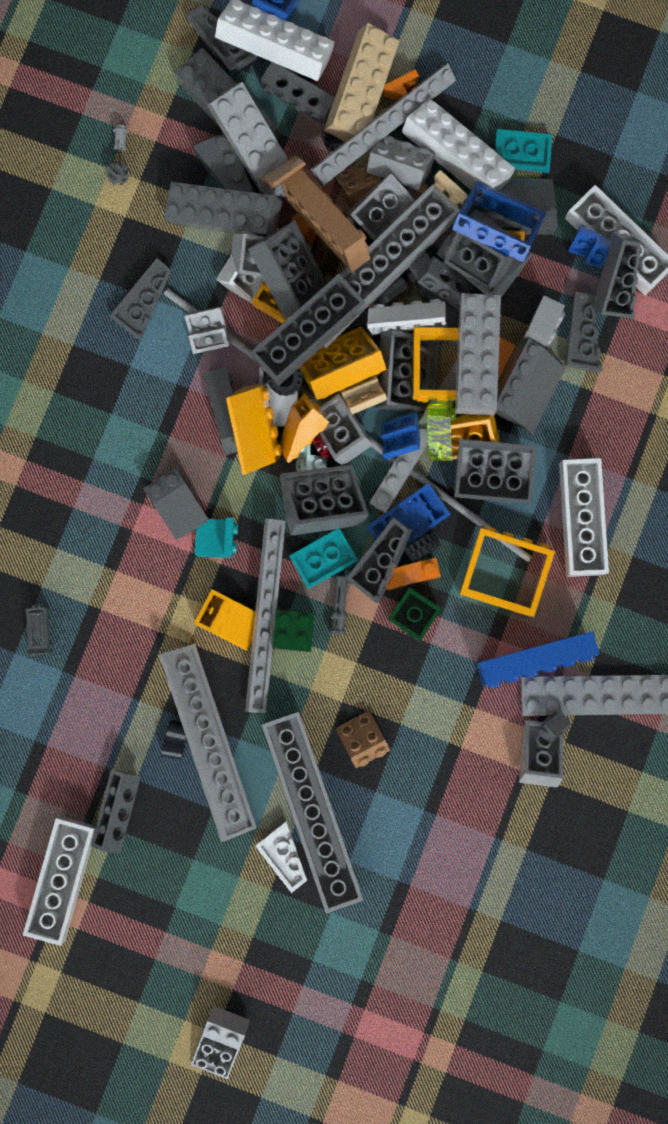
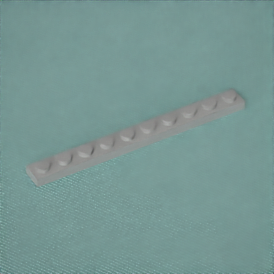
[311,64,456,186]
[369,360,457,513]
[245,519,286,713]

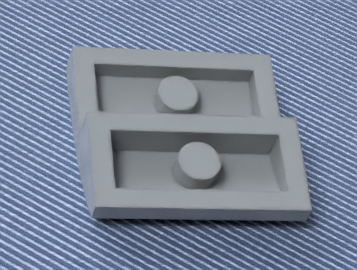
[184,306,230,354]

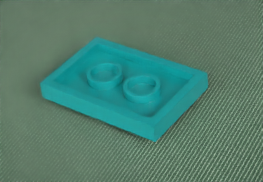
[494,129,553,173]
[289,528,358,590]

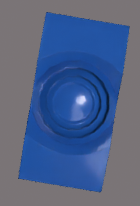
[366,483,451,546]

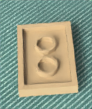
[434,170,468,210]

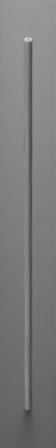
[164,288,532,562]

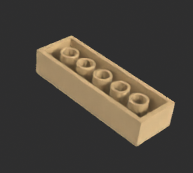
[324,23,399,142]

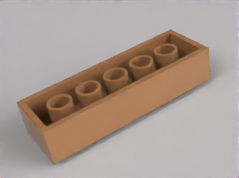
[281,169,370,272]

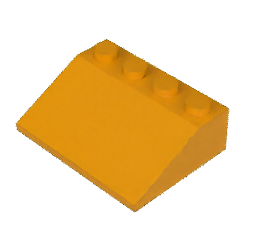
[299,326,387,400]
[226,383,282,475]

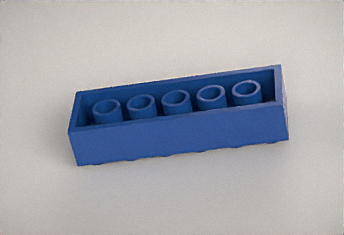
[476,631,600,688]

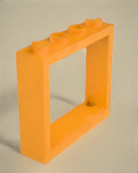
[413,327,458,403]
[459,526,555,617]

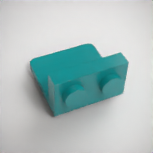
[195,518,238,559]

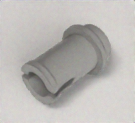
[113,125,128,151]

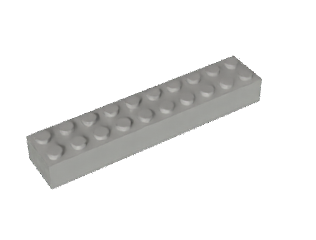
[324,184,460,348]
[262,712,363,914]

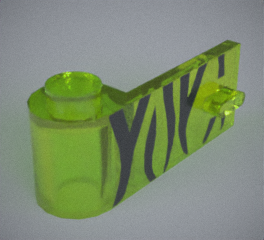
[427,404,456,461]

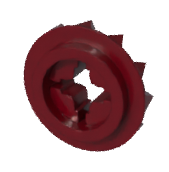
[313,433,330,459]

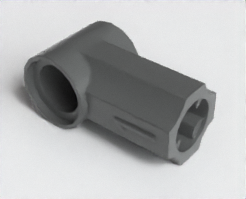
[373,276,408,307]

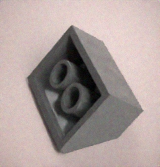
[444,232,514,291]

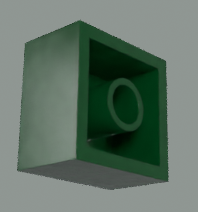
[387,587,441,642]
[272,610,315,653]

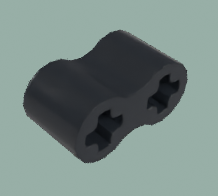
[162,720,187,760]

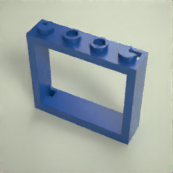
[452,181,547,262]

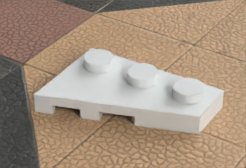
[256,821,307,893]

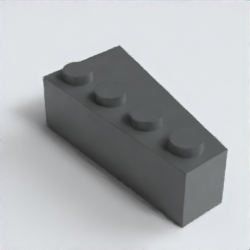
[592,233,641,319]
[346,518,413,603]

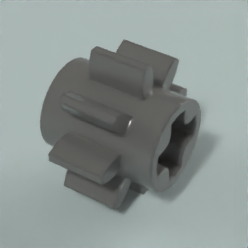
[106,161,130,186]

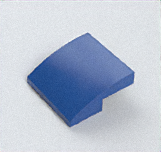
[568,226,611,268]
[380,412,420,459]

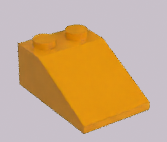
[433,414,500,461]

